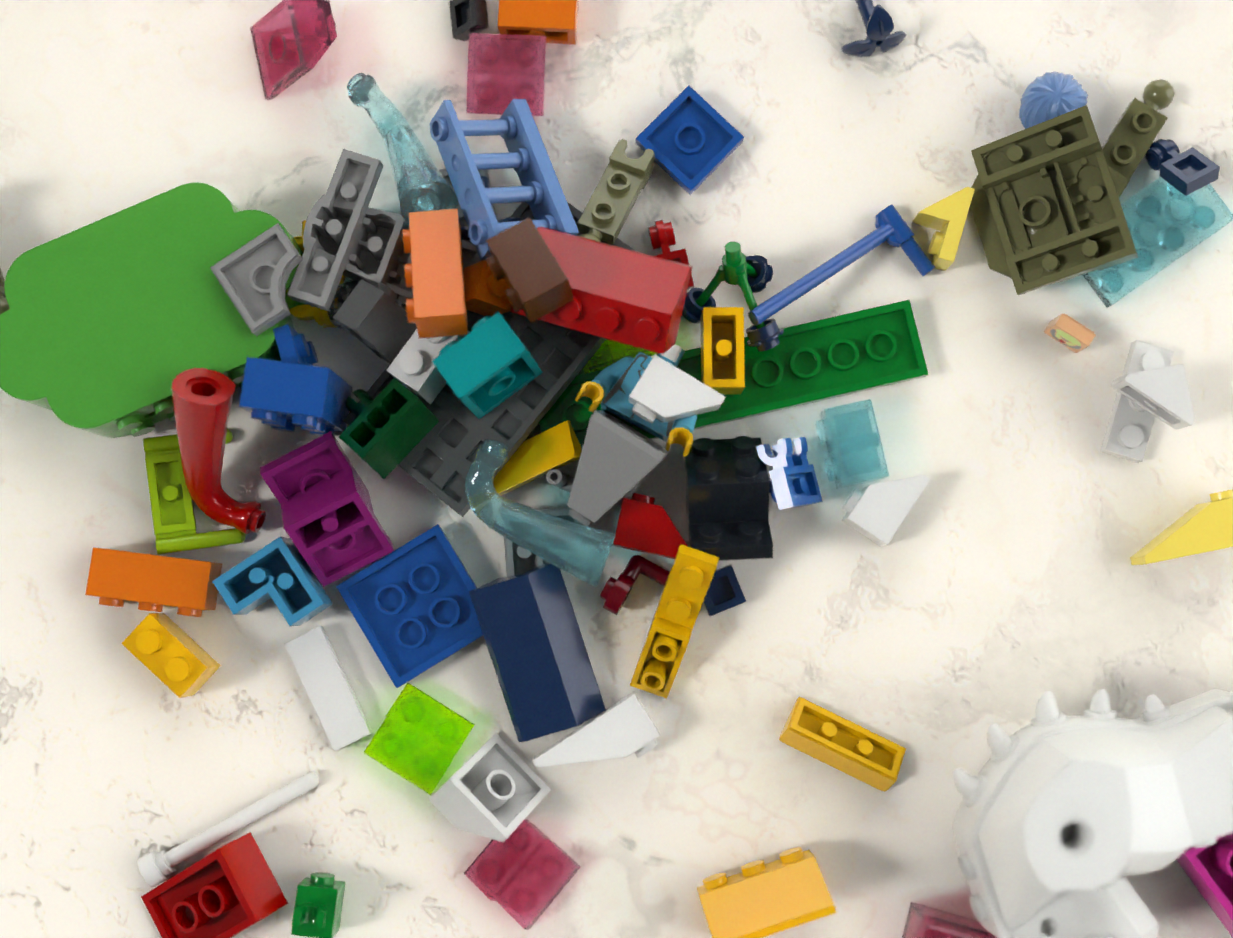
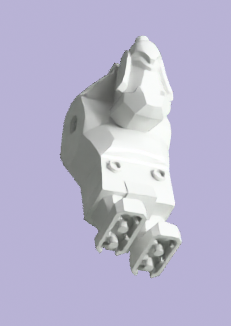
[952,689,1233,938]

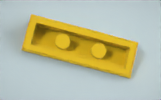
[474,420,582,505]
[779,697,906,792]

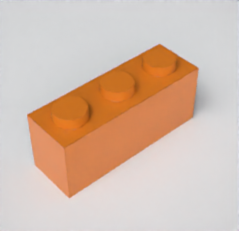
[402,209,468,338]
[85,547,222,617]

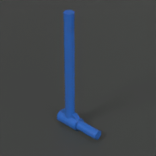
[748,204,935,326]

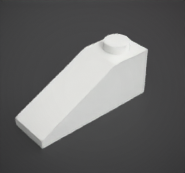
[532,692,660,768]

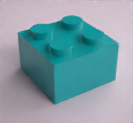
[432,312,543,419]

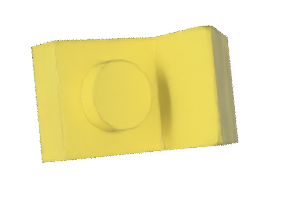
[912,187,975,271]

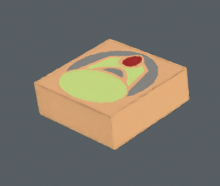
[1044,313,1096,353]

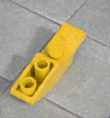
[630,544,719,699]

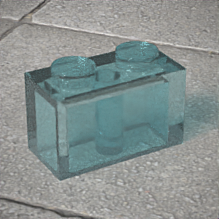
[816,399,889,489]

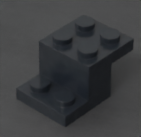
[683,436,773,561]

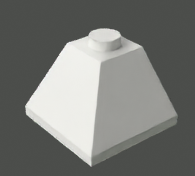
[429,733,551,842]

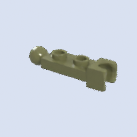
[1102,79,1175,198]
[577,139,655,245]

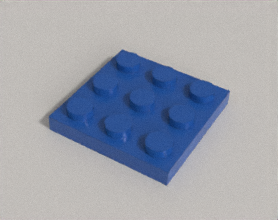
[336,524,483,689]

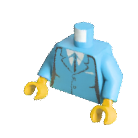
[575,344,697,457]

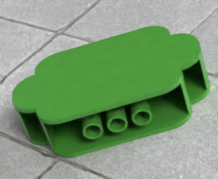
[0,183,305,438]

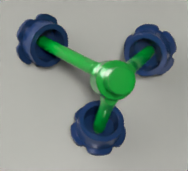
[682,241,784,352]

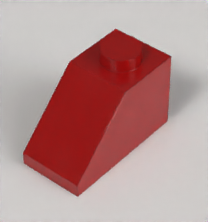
[613,493,688,559]

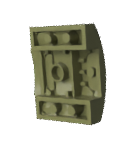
[970,105,1138,296]

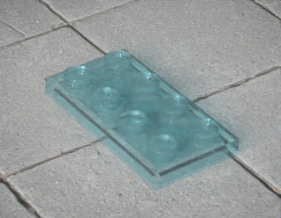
[1083,177,1233,308]

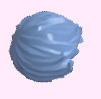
[1019,71,1088,129]

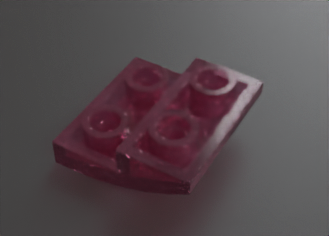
[467,33,546,116]
[464,818,581,929]

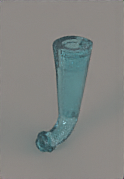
[347,73,458,224]
[465,439,616,588]

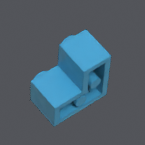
[212,536,333,626]

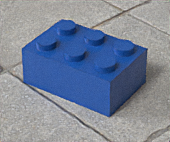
[239,357,352,436]

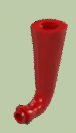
[172,368,266,534]

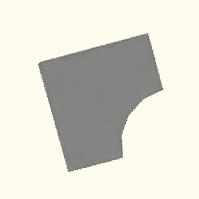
[210,223,303,336]

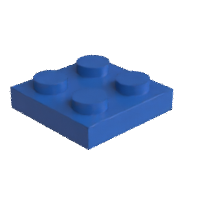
[635,85,744,195]

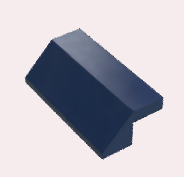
[469,561,606,742]

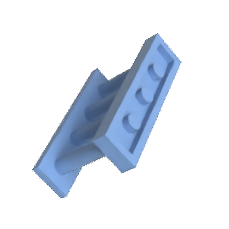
[429,99,579,260]

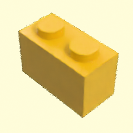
[700,307,745,394]
[121,613,221,698]

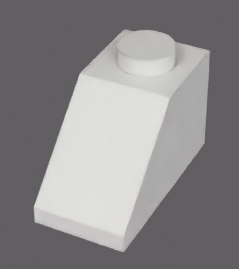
[629,355,725,423]
[842,475,931,546]

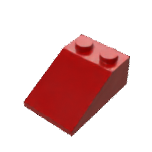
[141,832,288,938]

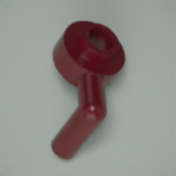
[600,555,670,615]

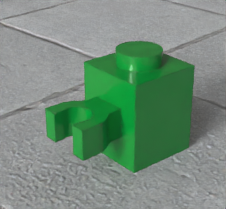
[291,872,346,938]

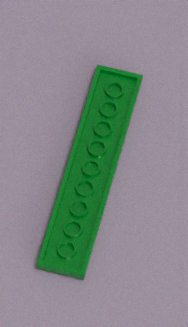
[539,299,928,448]

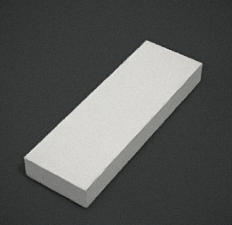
[284,626,373,752]

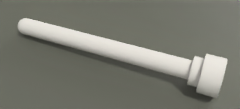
[138,772,319,887]

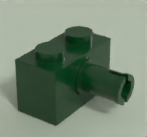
[339,378,439,479]

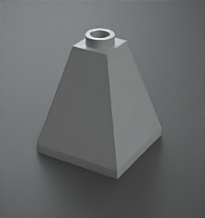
[567,410,669,526]

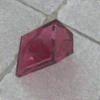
[250,0,337,100]

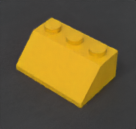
[696,847,837,938]

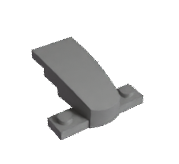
[287,149,482,311]

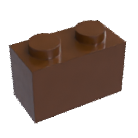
[486,217,574,323]

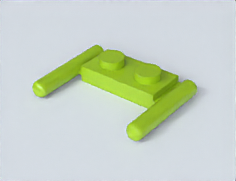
[143,428,246,555]

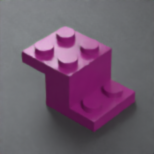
[260,431,394,587]

